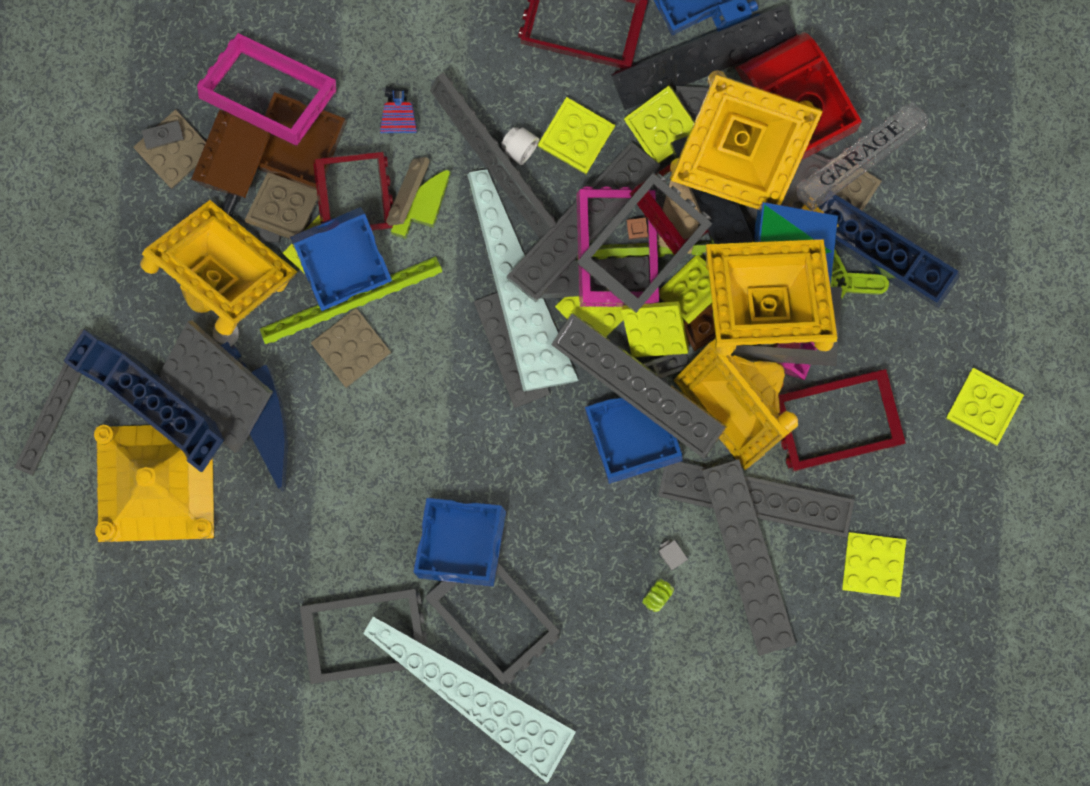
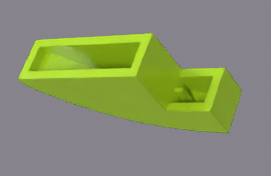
[391,170,451,239]

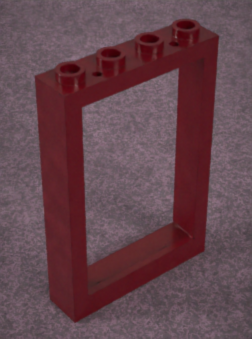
[518,0,648,69]
[778,369,906,472]

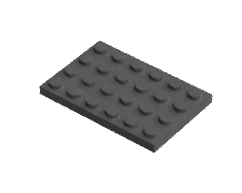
[159,321,273,453]

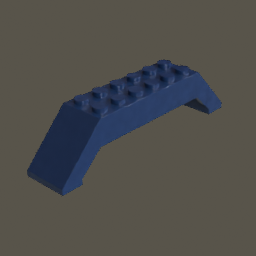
[64,329,224,472]

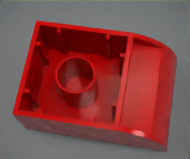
[735,32,862,160]

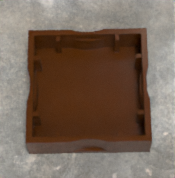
[257,92,347,190]

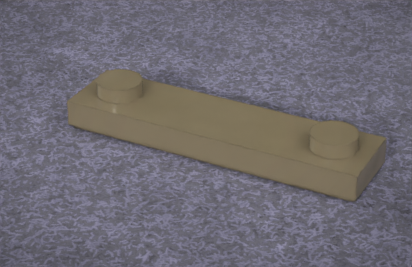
[386,157,430,226]

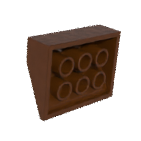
[191,110,271,198]

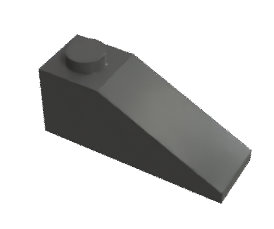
[643,354,690,378]

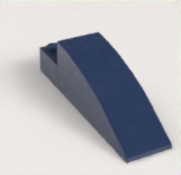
[819,191,960,308]
[220,342,288,491]

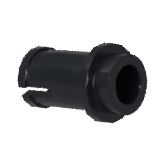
[384,85,408,101]
[222,194,239,217]

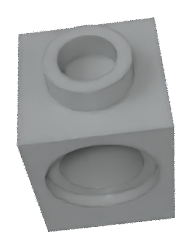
[658,540,688,571]

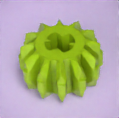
[643,579,674,612]

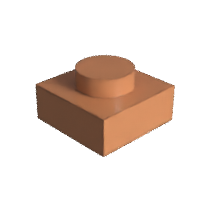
[627,218,648,240]

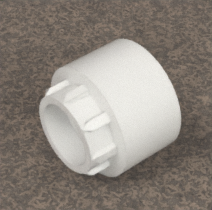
[501,127,539,165]

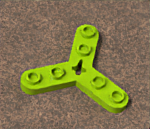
[830,248,889,299]

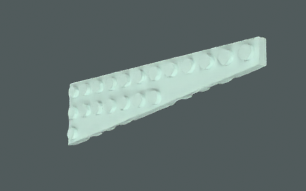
[467,170,578,392]
[363,617,576,783]

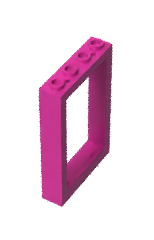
[197,33,336,146]
[576,187,659,307]

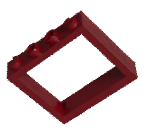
[313,152,393,231]
[629,164,708,256]

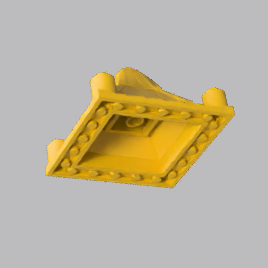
[670,70,822,209]
[140,200,297,335]
[706,239,837,356]
[674,339,798,471]
[94,425,214,542]

